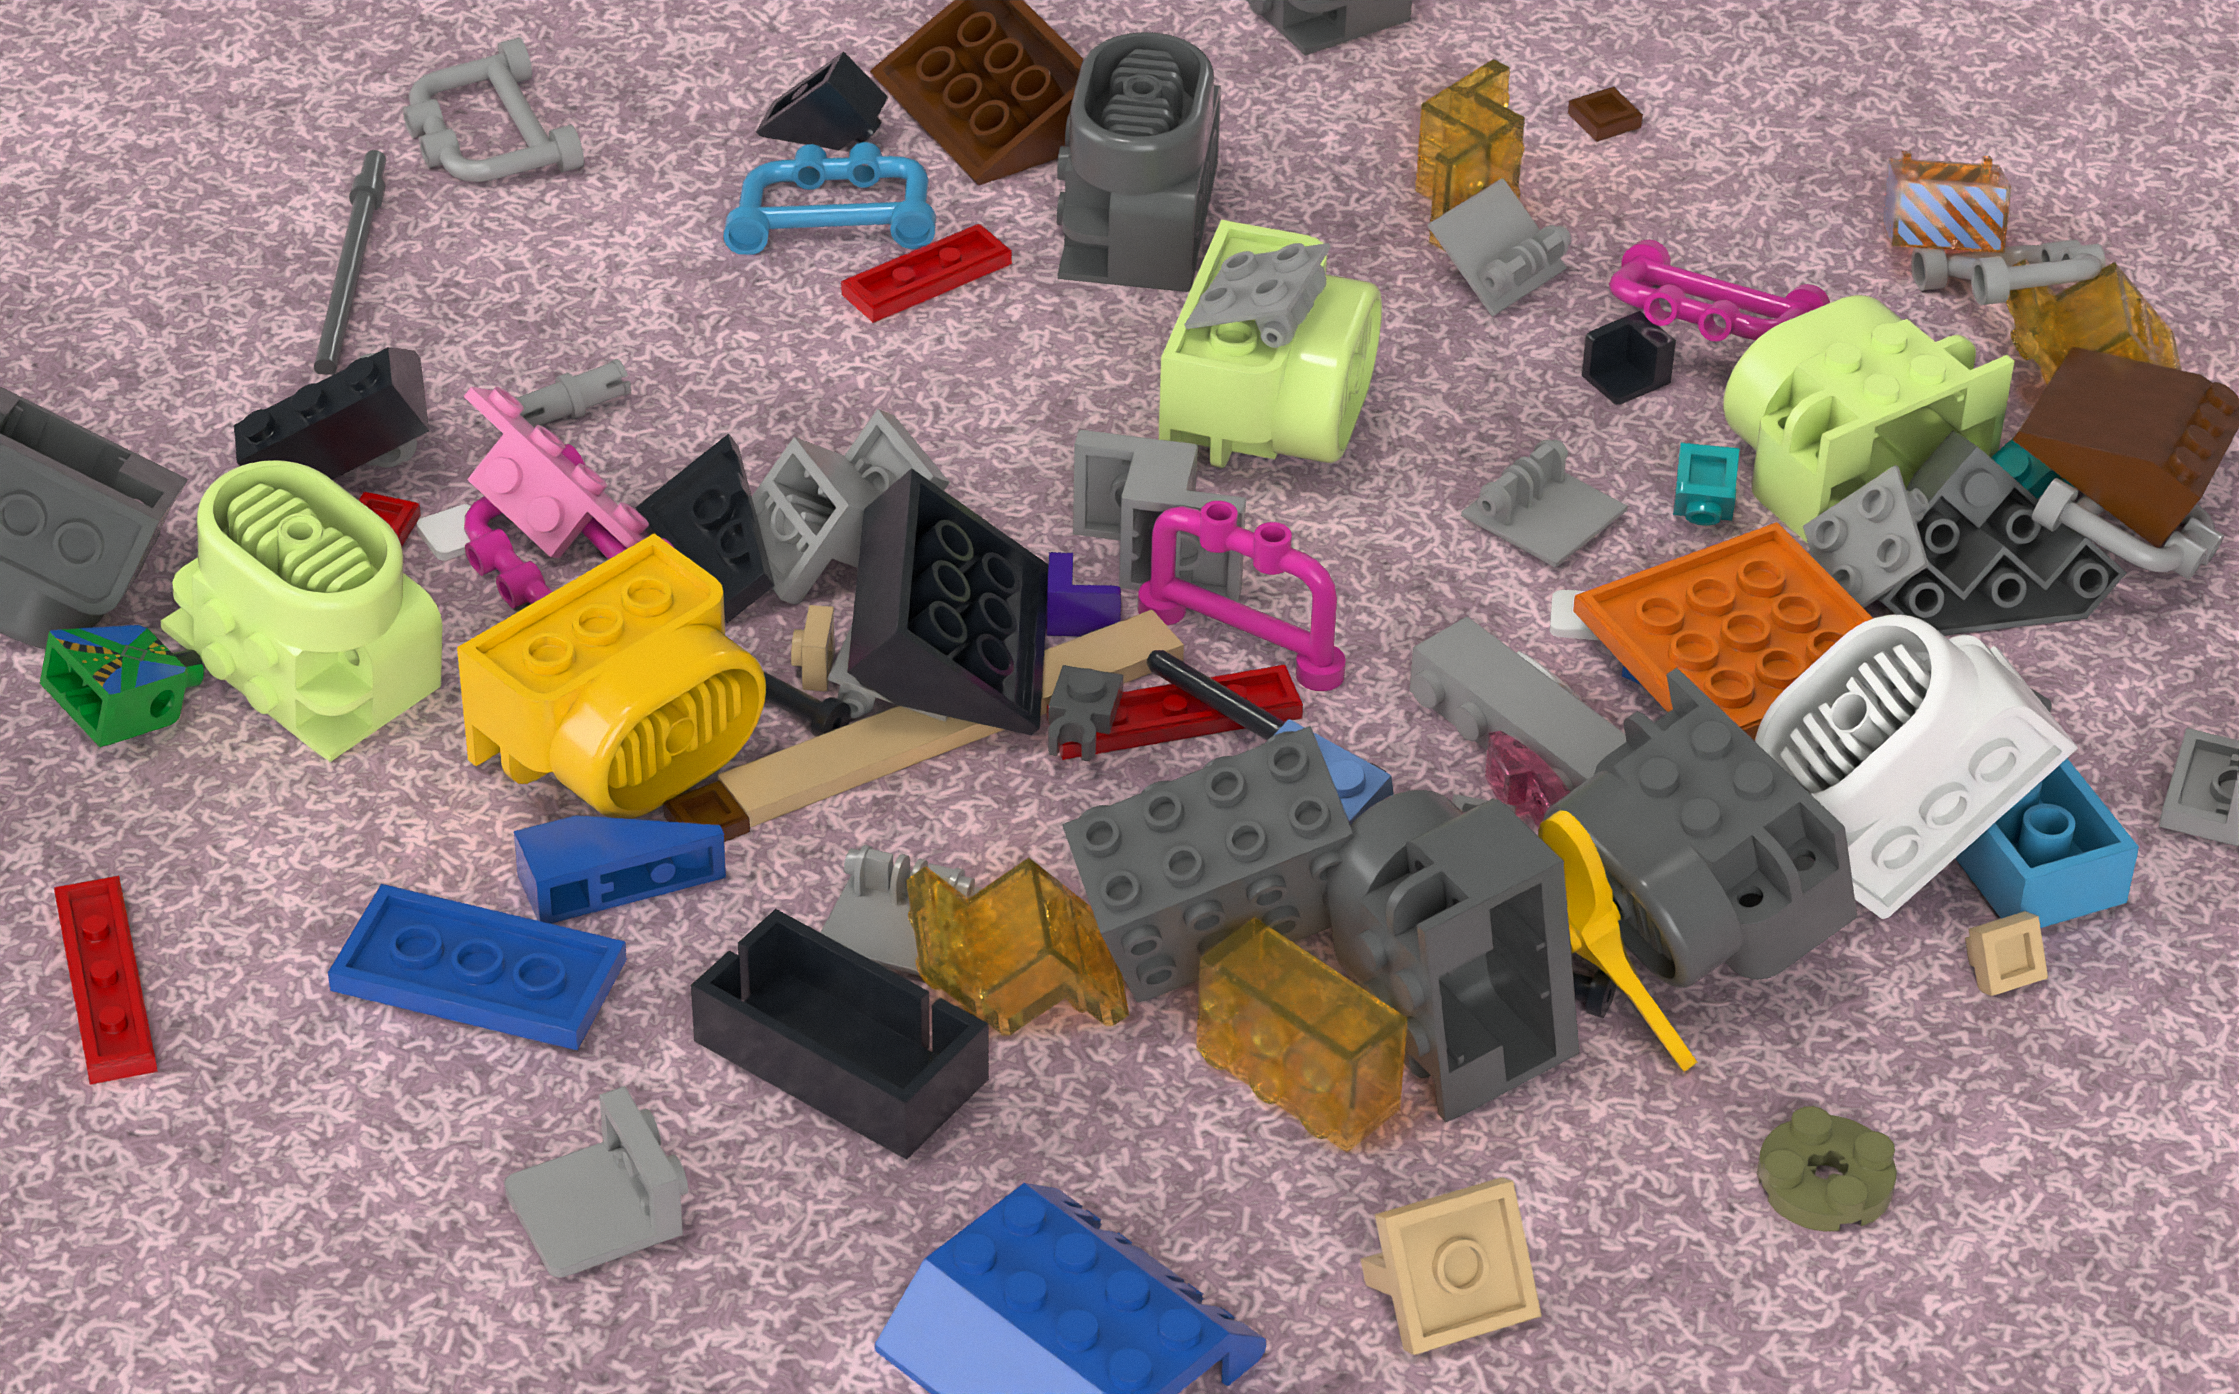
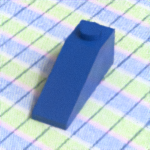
[514,815,726,924]

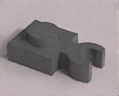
[1048,665,1124,762]

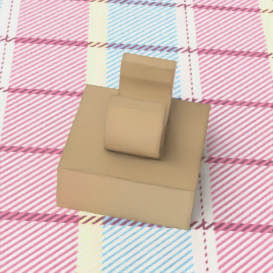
[1965,911,2048,996]

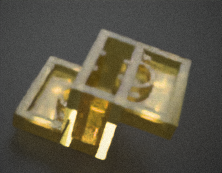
[1415,59,1525,252]
[2005,258,2181,385]
[906,857,1130,1036]

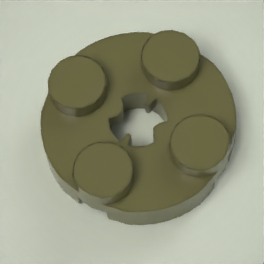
[1757,1106,1897,1231]

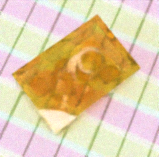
[1196,917,1408,1152]

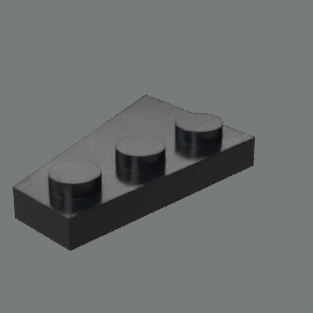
[635,433,775,623]

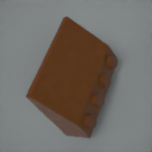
[869,0,1084,186]
[2012,346,2239,548]

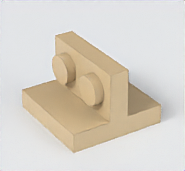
[1360,1177,1542,1355]

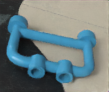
[723,142,936,255]

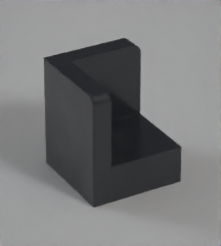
[1581,311,1676,405]

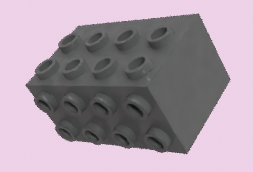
[1062,726,1354,1003]

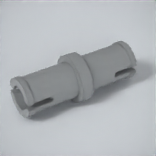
[515,359,631,428]

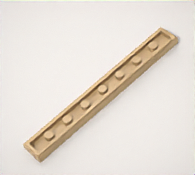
[718,610,1184,828]

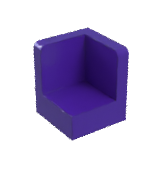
[1047,552,1121,637]

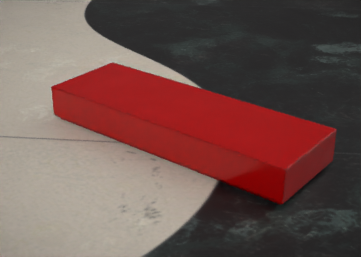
[841,223,1012,323]

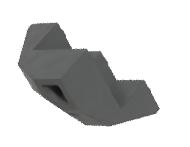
[1878,430,2127,636]

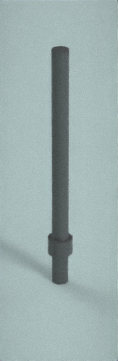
[314,150,386,375]

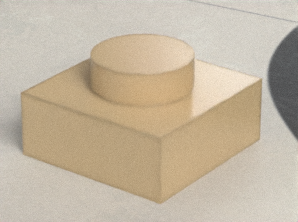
[791,605,835,691]

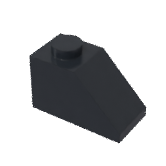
[756,51,888,151]

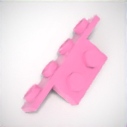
[464,386,650,558]

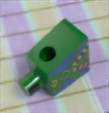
[40,625,204,747]

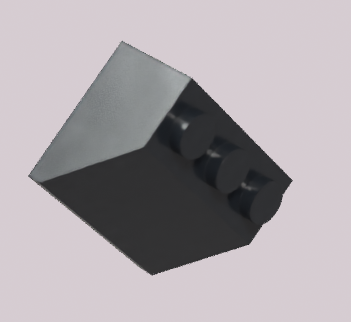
[234,347,429,480]

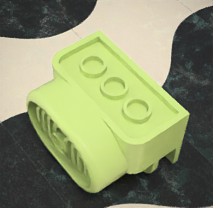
[1159,220,1382,468]
[1723,295,2015,543]
[161,460,443,762]

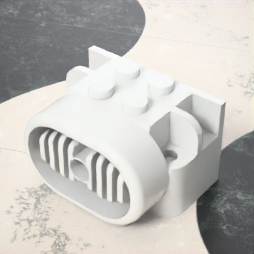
[1755,615,2078,919]

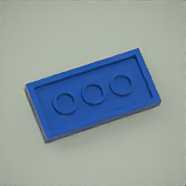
[328,884,627,1051]

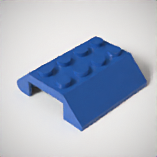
[875,1183,1267,1394]

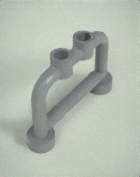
[403,37,584,182]
[1911,239,2106,305]
[2031,478,2224,580]

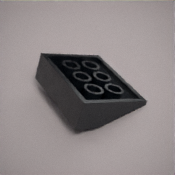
[847,468,1049,736]

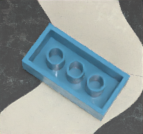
[1955,758,2139,928]

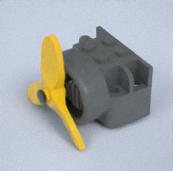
[1538,667,1858,1072]

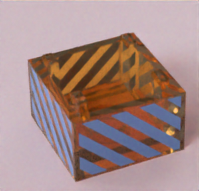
[1883,151,2011,253]

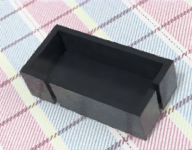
[691,909,989,1160]

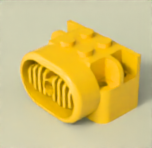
[457,534,766,819]

